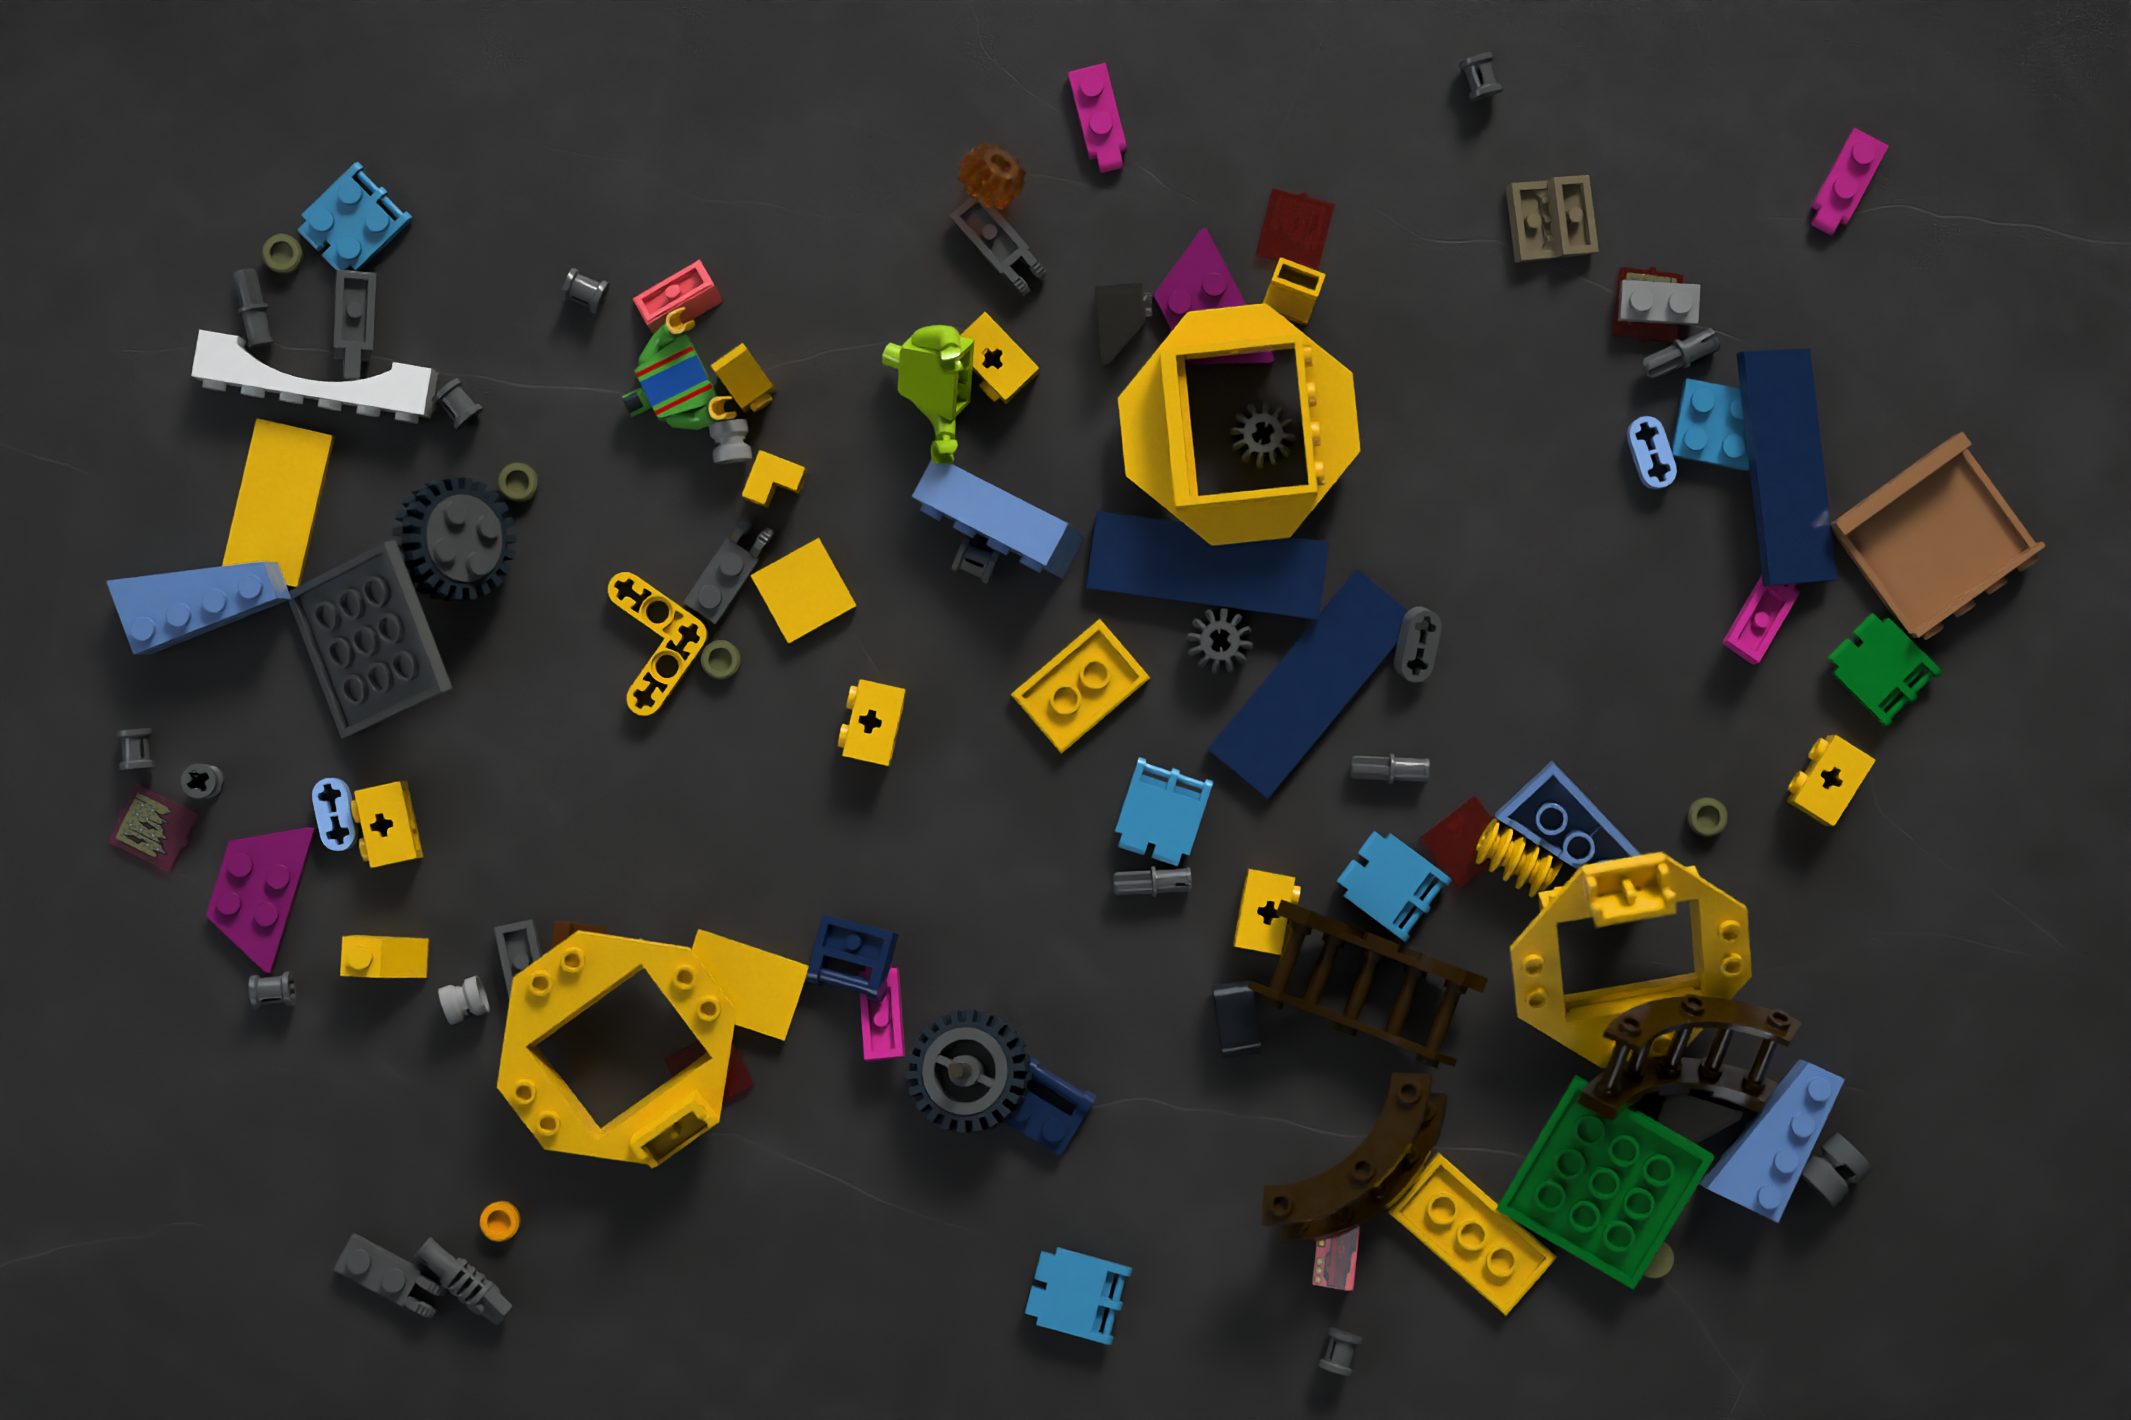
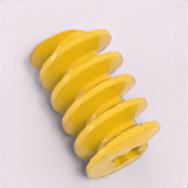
[1476,818,1563,898]

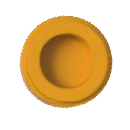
[480,1201,521,1242]

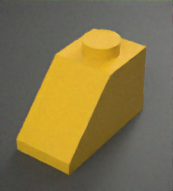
[711,343,776,413]
[340,935,429,978]

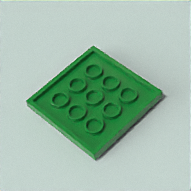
[1496,1074,1714,1290]

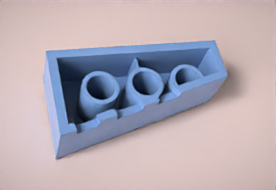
[912,459,1085,579]
[106,561,291,655]
[1495,761,1642,870]
[1699,1059,1845,1222]

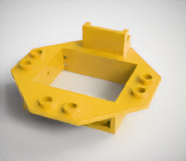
[1118,303,1361,546]
[1510,852,1752,1068]
[497,931,737,1169]

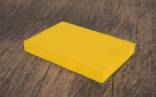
[1011,619,1150,754]
[691,929,809,1041]

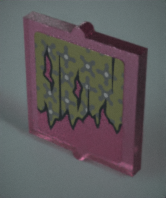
[108,784,199,872]

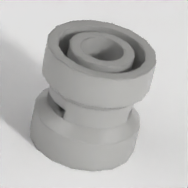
[709,419,753,464]
[438,975,490,1025]

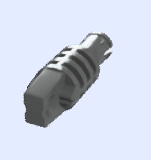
[414,1237,513,1325]

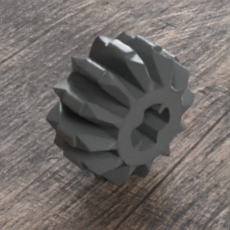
[1229,402,1296,469]
[1186,608,1253,675]

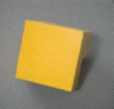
[1262,257,1326,327]
[741,450,808,508]

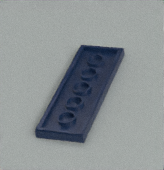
[1736,348,1837,587]
[1086,511,1329,620]
[1207,569,1408,799]

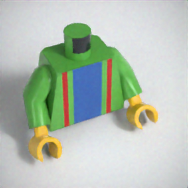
[622,307,737,430]

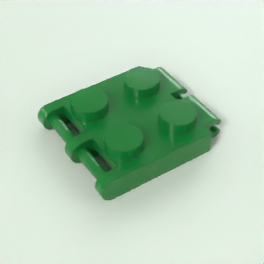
[1827,613,1943,728]

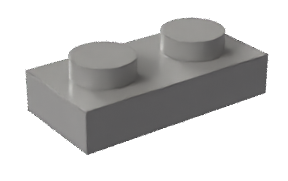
[1618,280,1701,326]

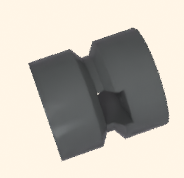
[1800,1132,1873,1207]

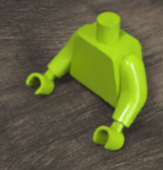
[882,325,975,464]

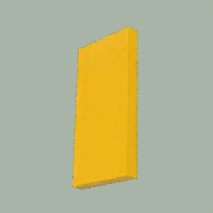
[222,418,335,587]
[1387,1152,1557,1316]

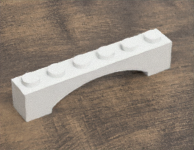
[191,330,438,424]

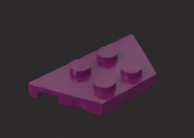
[1153,227,1275,366]
[206,827,317,973]

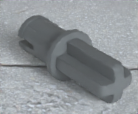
[233,268,274,348]
[1642,328,1720,379]
[1350,753,1429,784]
[1113,866,1192,897]

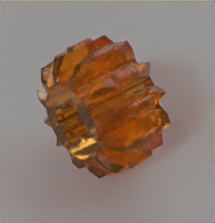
[958,142,1026,209]

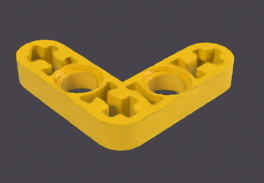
[608,572,708,716]

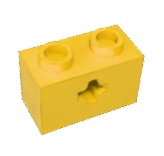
[960,312,1040,404]
[837,679,907,766]
[1787,735,1876,826]
[351,781,423,868]
[1233,868,1301,955]

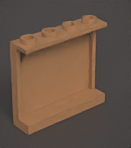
[1831,432,2045,640]

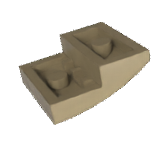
[1505,175,1599,263]

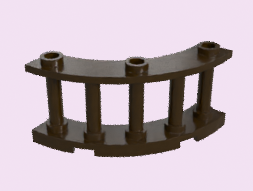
[1248,899,1488,1069]
[1577,994,1802,1121]
[1261,1073,1448,1243]

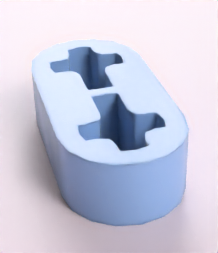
[1626,416,1677,490]
[312,778,359,851]

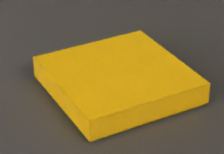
[750,538,857,644]

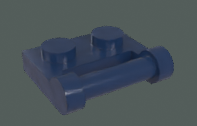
[807,914,899,1002]
[1005,1056,1097,1156]

